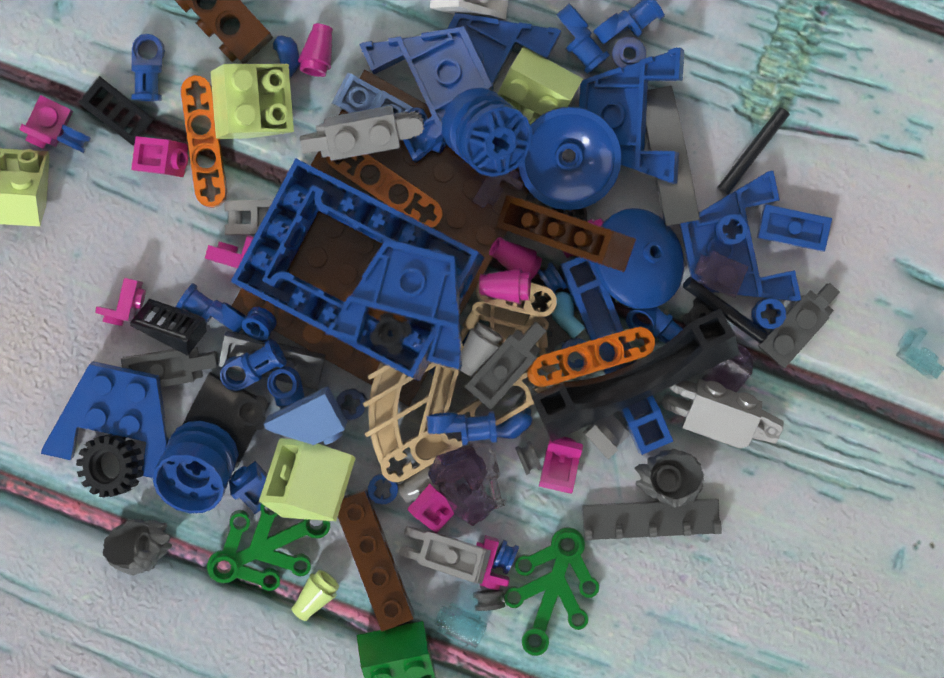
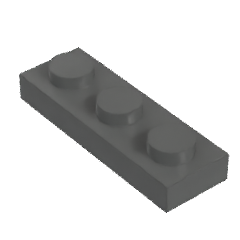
[218,331,326,390]

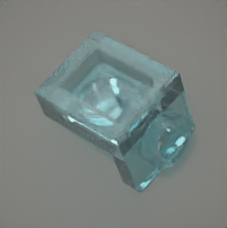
[896,327,944,379]

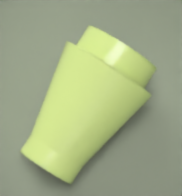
[291,570,339,621]

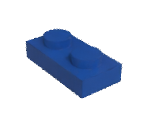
[757,204,832,252]

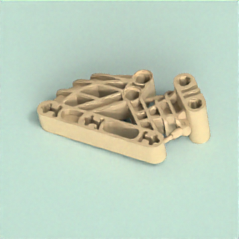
[362,280,559,482]

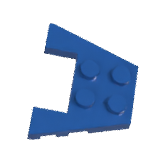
[447,13,562,86]
[359,26,494,163]
[579,48,684,184]
[679,170,801,301]
[326,239,462,370]
[41,361,169,478]

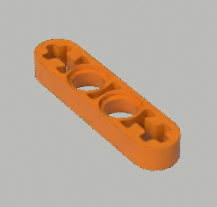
[181,75,227,208]
[326,154,442,228]
[527,327,655,387]

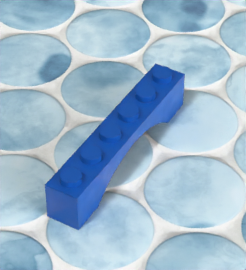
[559,257,673,455]

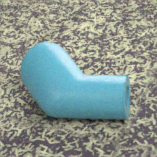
[552,291,586,339]

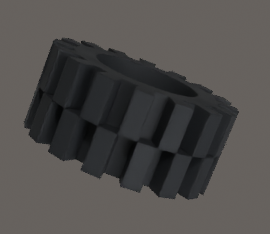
[76,434,144,498]

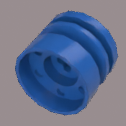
[442,87,532,177]
[153,421,238,514]

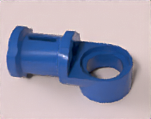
[593,0,665,45]
[556,3,610,75]
[131,34,165,101]
[176,283,246,333]
[626,307,683,344]
[220,339,286,391]
[267,366,305,409]
[426,411,497,446]

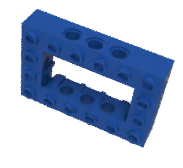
[231,158,485,381]

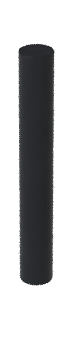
[717,107,790,195]
[683,277,768,343]

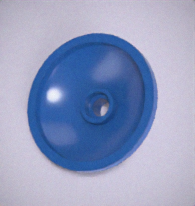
[518,107,622,210]
[594,208,684,309]

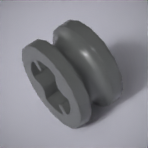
[515,441,542,475]
[473,589,505,611]

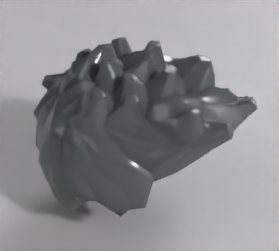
[634,449,704,507]
[103,519,172,575]

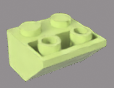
[498,46,583,125]
[211,64,294,139]
[0,148,50,227]
[259,438,356,521]

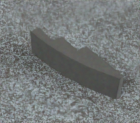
[645,86,700,226]

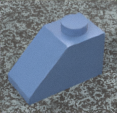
[263,386,347,445]

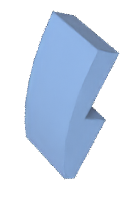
[332,73,413,114]

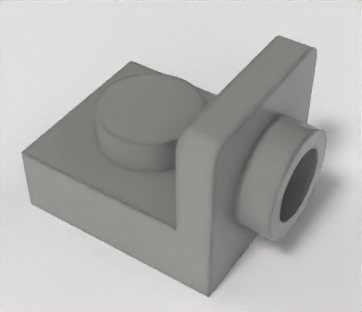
[583,414,630,459]

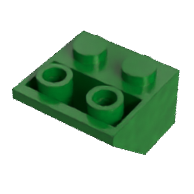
[357,621,436,678]

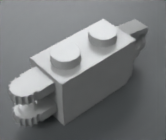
[300,105,424,161]
[661,379,784,449]

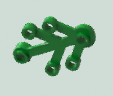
[207,503,330,591]
[504,527,599,656]

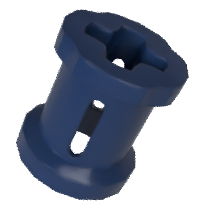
[336,388,367,420]

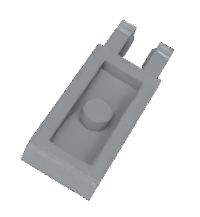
[399,526,491,584]

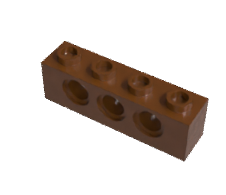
[175,0,273,64]
[496,195,636,272]
[338,488,415,631]

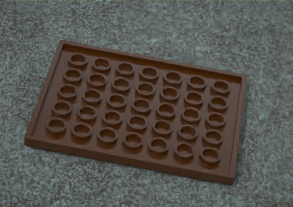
[231,69,529,406]

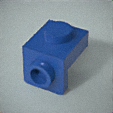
[229,461,267,514]

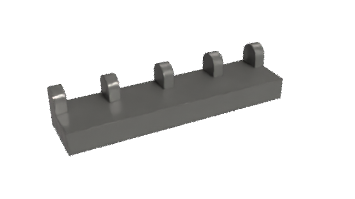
[582,498,722,541]

